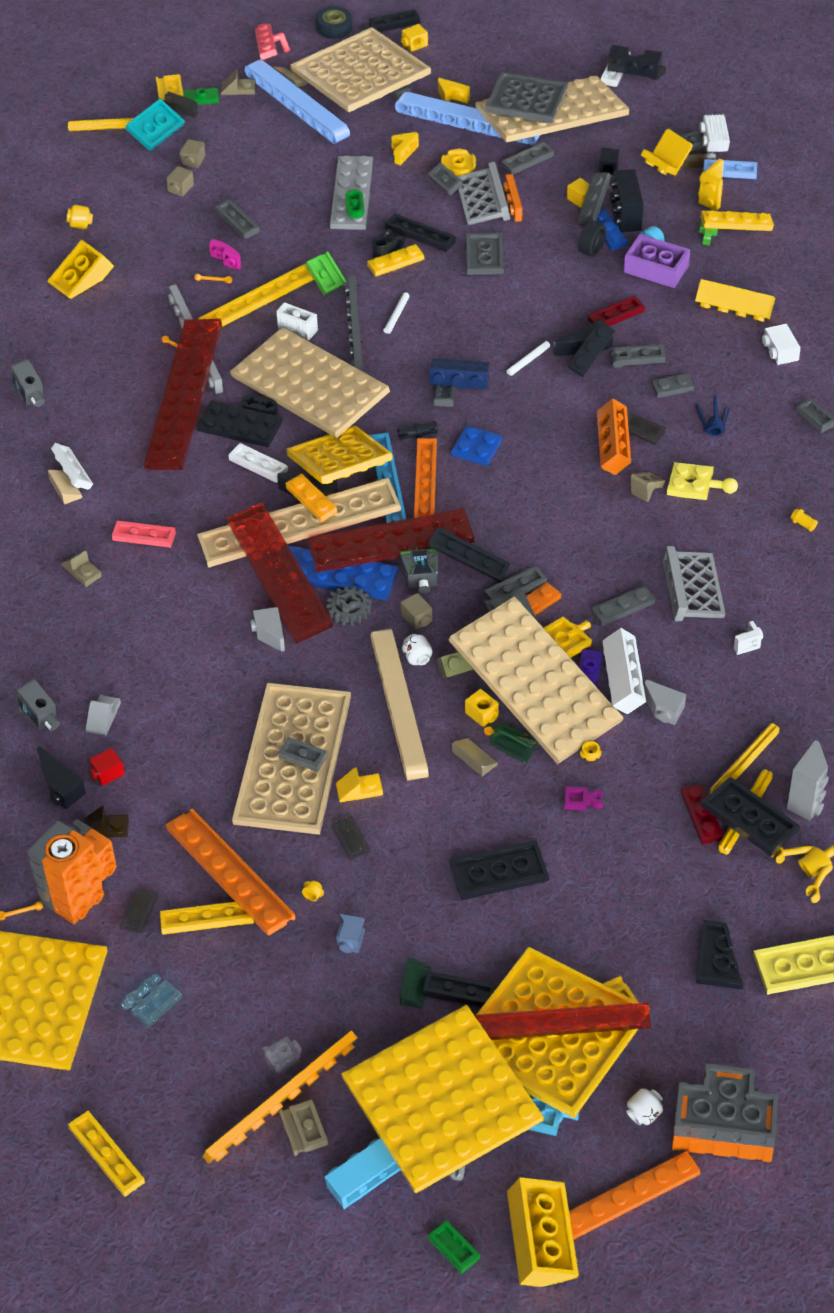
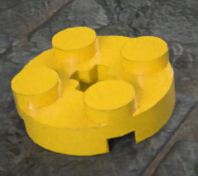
[441,149,476,176]

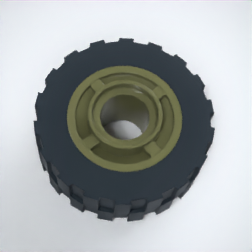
[316,6,352,39]

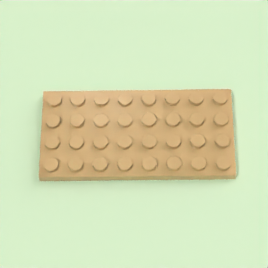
[476,76,629,142]
[230,327,390,438]
[449,596,624,764]
[232,683,351,835]

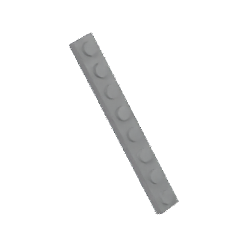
[167,285,223,394]

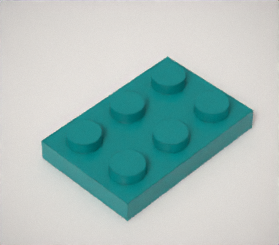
[125,99,185,151]

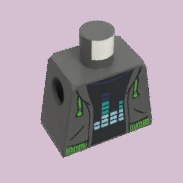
[11,359,45,407]
[400,549,439,594]
[17,679,60,731]

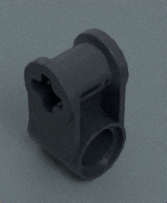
[372,229,405,259]

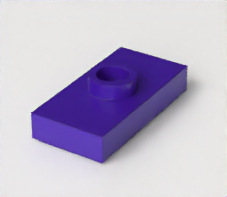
[579,649,604,687]

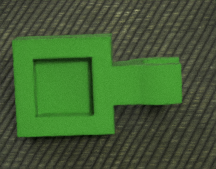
[699,221,718,246]

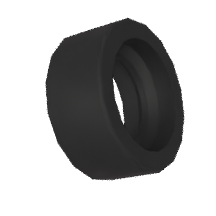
[578,220,607,257]

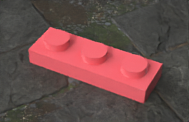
[112,521,176,548]

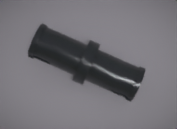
[397,421,438,441]

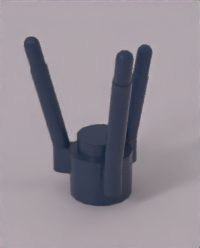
[695,395,729,436]

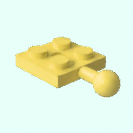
[667,462,738,500]

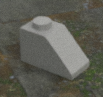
[250,607,285,652]
[644,680,686,725]

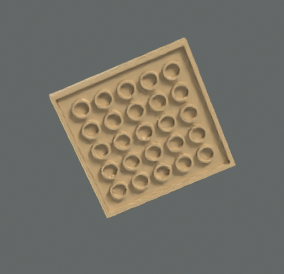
[291,27,431,112]

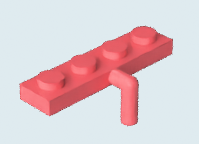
[255,23,290,60]

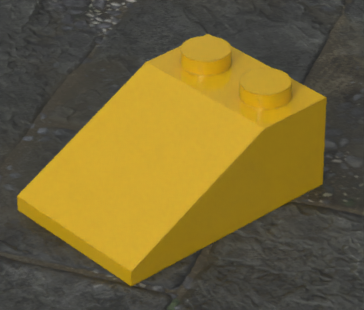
[47,240,114,299]

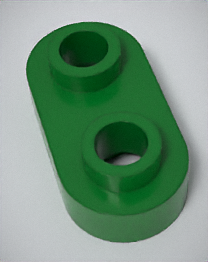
[345,190,364,219]

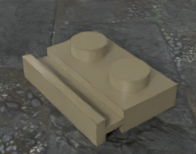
[279,1100,328,1156]

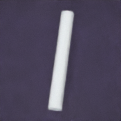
[384,293,409,334]
[506,341,550,376]

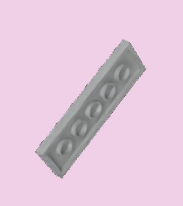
[330,156,373,230]

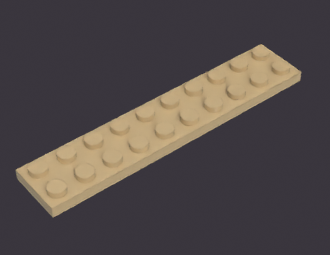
[197,478,401,568]

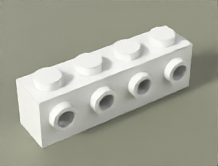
[603,628,646,714]

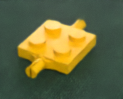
[544,617,592,658]

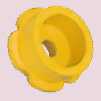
[580,741,601,761]
[302,881,324,901]

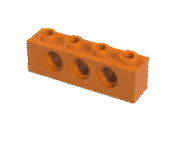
[597,398,631,475]

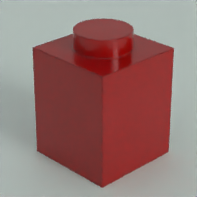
[88,748,125,786]

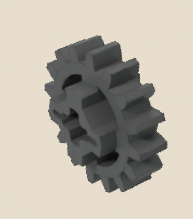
[327,586,371,626]

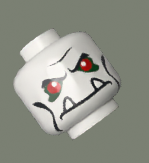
[402,634,433,665]
[627,1088,663,1125]

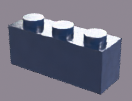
[429,358,489,390]

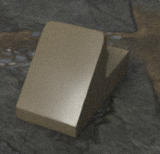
[221,69,256,95]
[631,472,665,502]
[61,550,102,587]

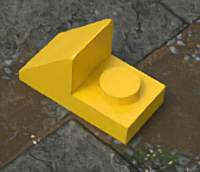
[438,78,470,103]
[391,132,419,165]
[336,767,383,802]

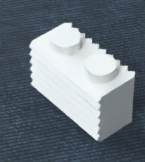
[700,114,730,152]
[276,302,318,340]
[762,324,800,365]

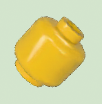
[66,205,93,229]

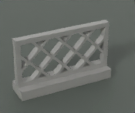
[457,161,511,225]
[662,546,726,621]

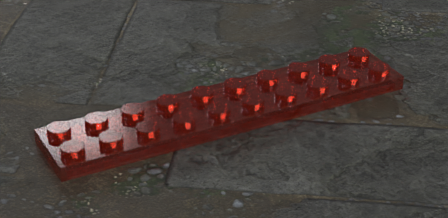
[144,319,222,470]

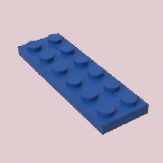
[270,545,399,601]

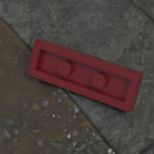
[588,295,645,326]
[681,784,723,845]

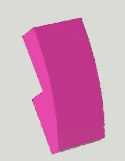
[209,239,241,270]

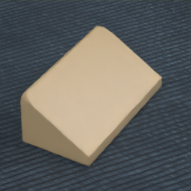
[48,470,83,505]

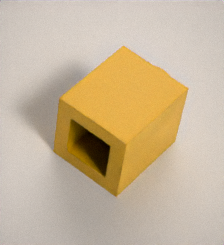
[567,178,590,208]

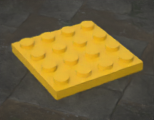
[286,425,392,484]

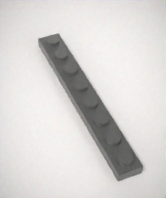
[345,276,363,372]

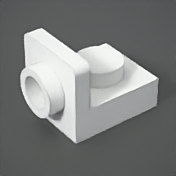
[734,621,763,655]

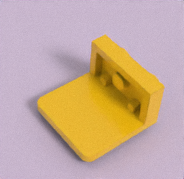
[641,129,692,175]
[698,159,724,211]

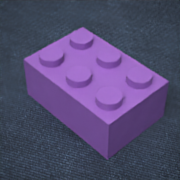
[624,234,690,288]

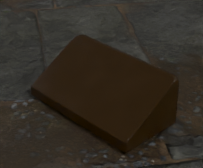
[681,151,716,169]

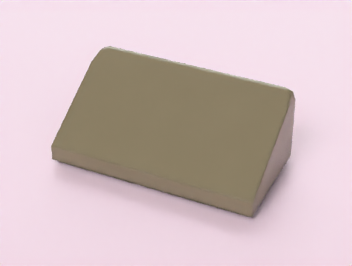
[273,66,308,89]
[452,738,498,777]

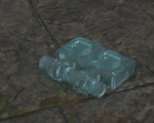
[121,973,182,1028]

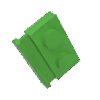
[305,252,347,295]

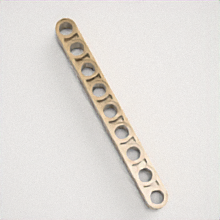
[371,628,429,781]

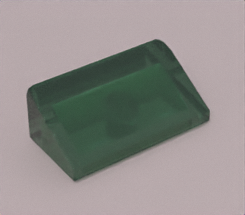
[489,723,538,764]
[399,958,431,1009]

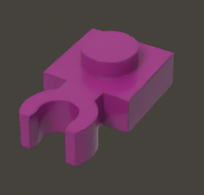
[564,786,603,811]

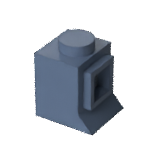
[336,914,365,953]

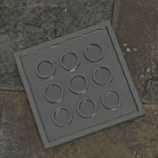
[485,72,568,123]

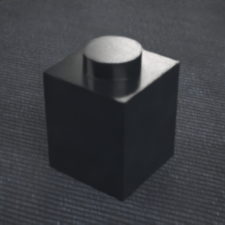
[599,148,619,176]

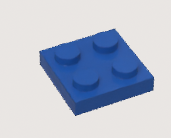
[451,425,502,466]

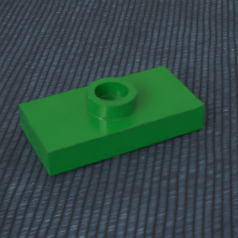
[184,88,219,105]
[428,1220,480,1274]

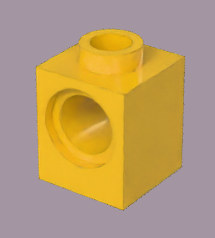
[401,24,428,52]
[465,689,499,727]

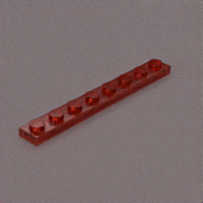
[474,1002,651,1040]

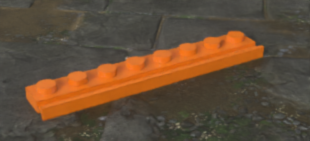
[166,808,295,936]

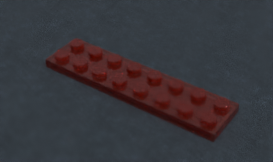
[226,502,333,644]
[307,509,474,573]

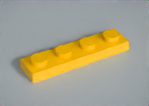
[700,211,774,231]
[160,902,254,935]
[68,1111,145,1197]

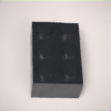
[610,169,643,232]

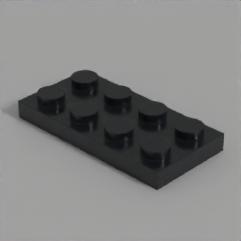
[196,401,283,448]
[701,777,800,856]
[450,840,549,901]

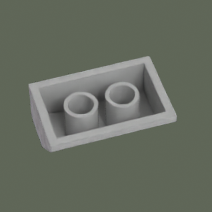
[787,740,829,821]

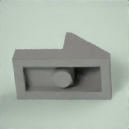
[86,695,121,736]

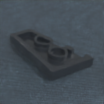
[696,920,743,990]

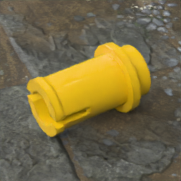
[791,509,818,531]

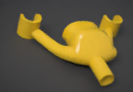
[771,845,834,903]

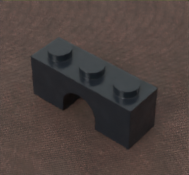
[607,45,662,78]

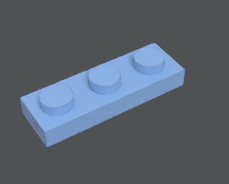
[703,159,757,179]

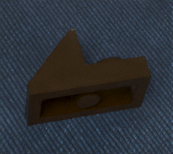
[84,805,129,838]

